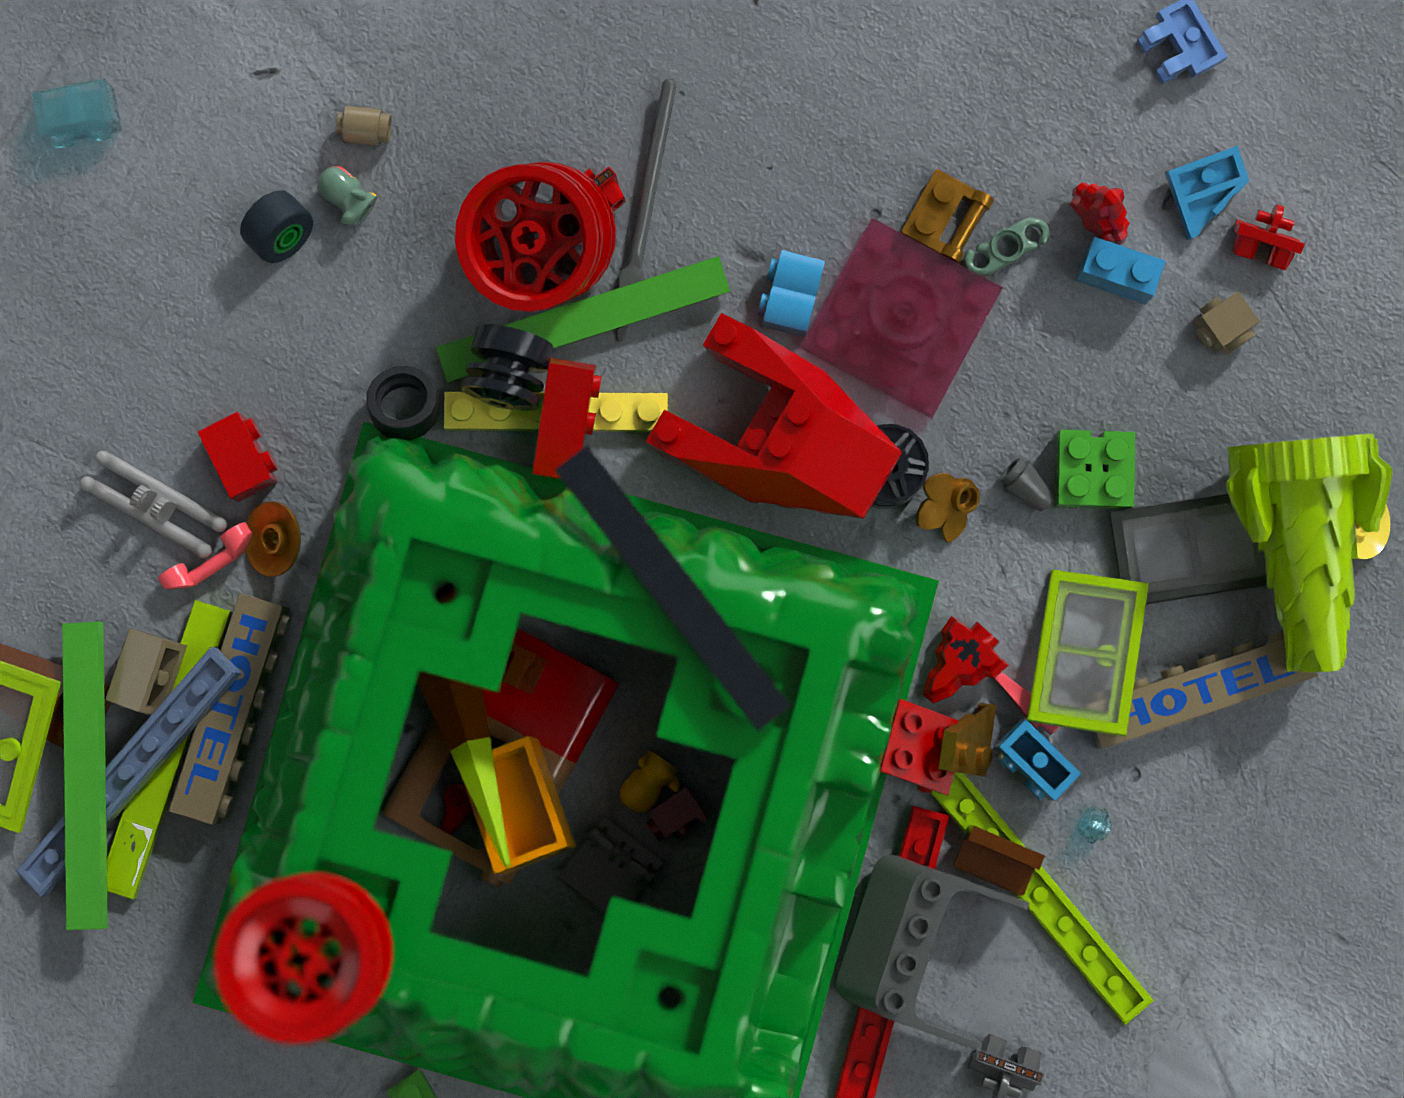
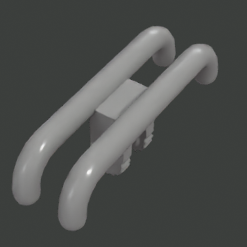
[80,451,227,558]

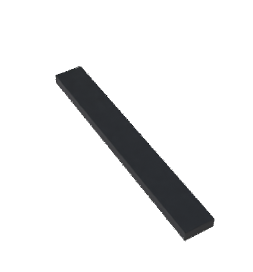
[555,445,791,732]

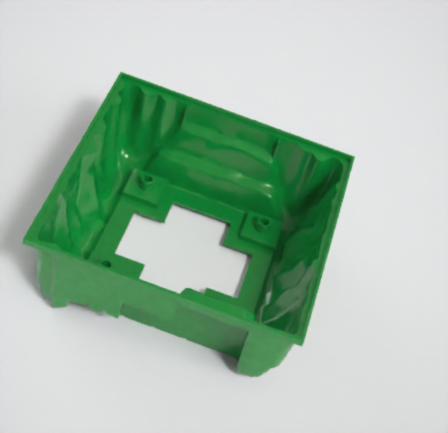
[192,421,939,1098]

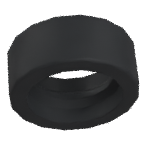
[366,366,439,440]

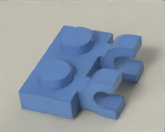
[1137,0,1228,85]

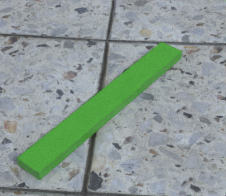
[436,256,730,383]
[62,622,108,930]

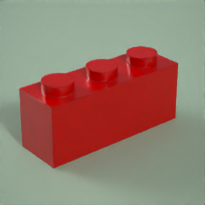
[532,358,602,478]

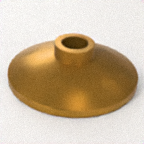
[245,502,301,577]

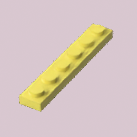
[444,392,668,432]

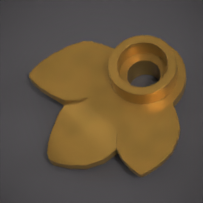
[916,473,980,543]

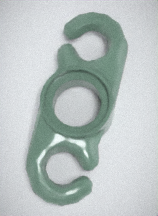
[964,217,1050,277]

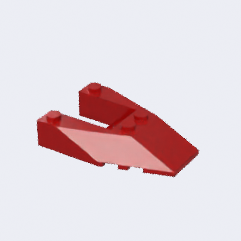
[645,313,902,519]

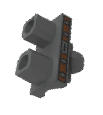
[968,1034,1045,1098]

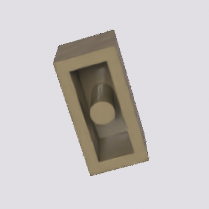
[105,628,187,715]

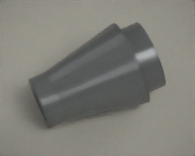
[999,457,1056,512]

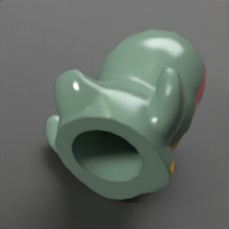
[317,166,378,226]

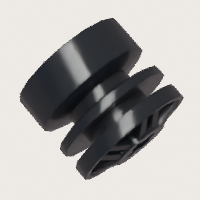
[461,324,554,411]
[871,424,929,509]

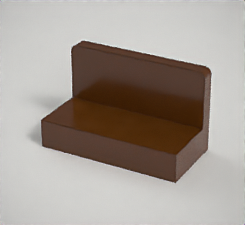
[502,643,548,695]
[953,824,1045,896]

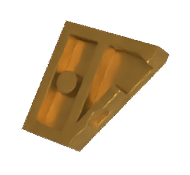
[939,703,996,777]

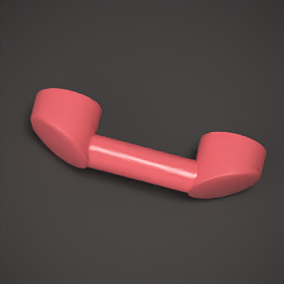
[158,522,252,590]

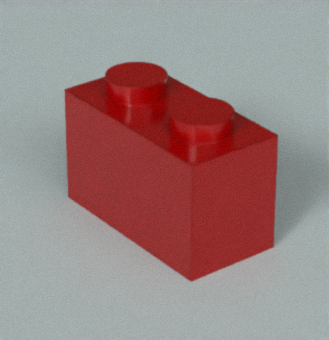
[197,411,278,502]

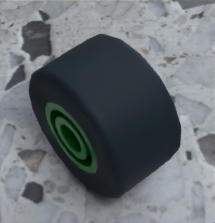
[240,190,313,263]

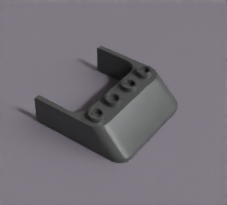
[836,855,1029,1051]

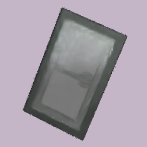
[1109,493,1267,607]

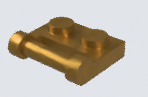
[900,168,994,265]

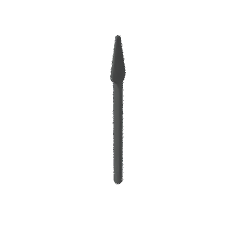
[617,78,677,342]

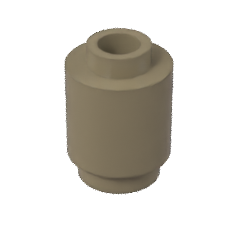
[336,105,392,146]

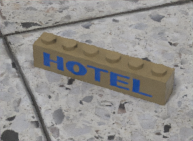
[169,593,292,825]
[1081,631,1318,749]

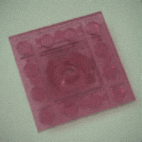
[801,218,1003,419]

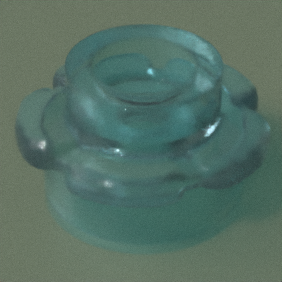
[1078,807,1112,844]

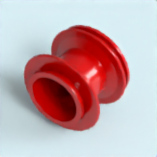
[215,872,393,1045]

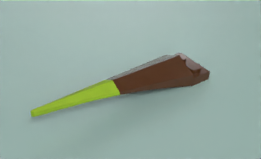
[417,588,510,869]

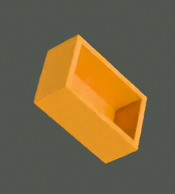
[461,736,576,874]

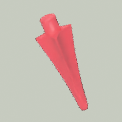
[994,673,1060,736]

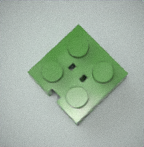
[1054,430,1135,510]

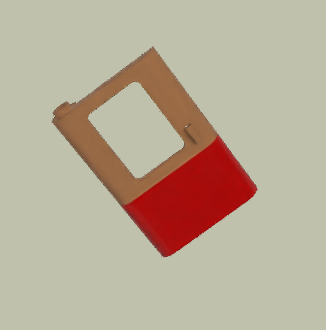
[381,628,619,888]

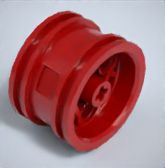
[455,162,616,312]

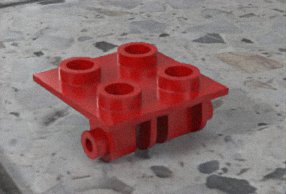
[880,699,959,796]

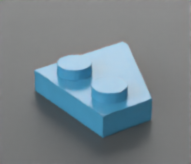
[1165,146,1249,240]

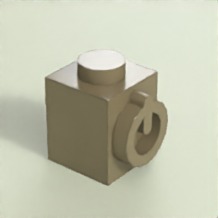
[1194,291,1260,355]

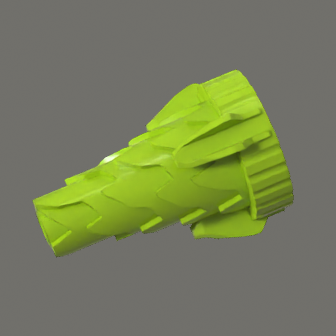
[1226,434,1392,673]

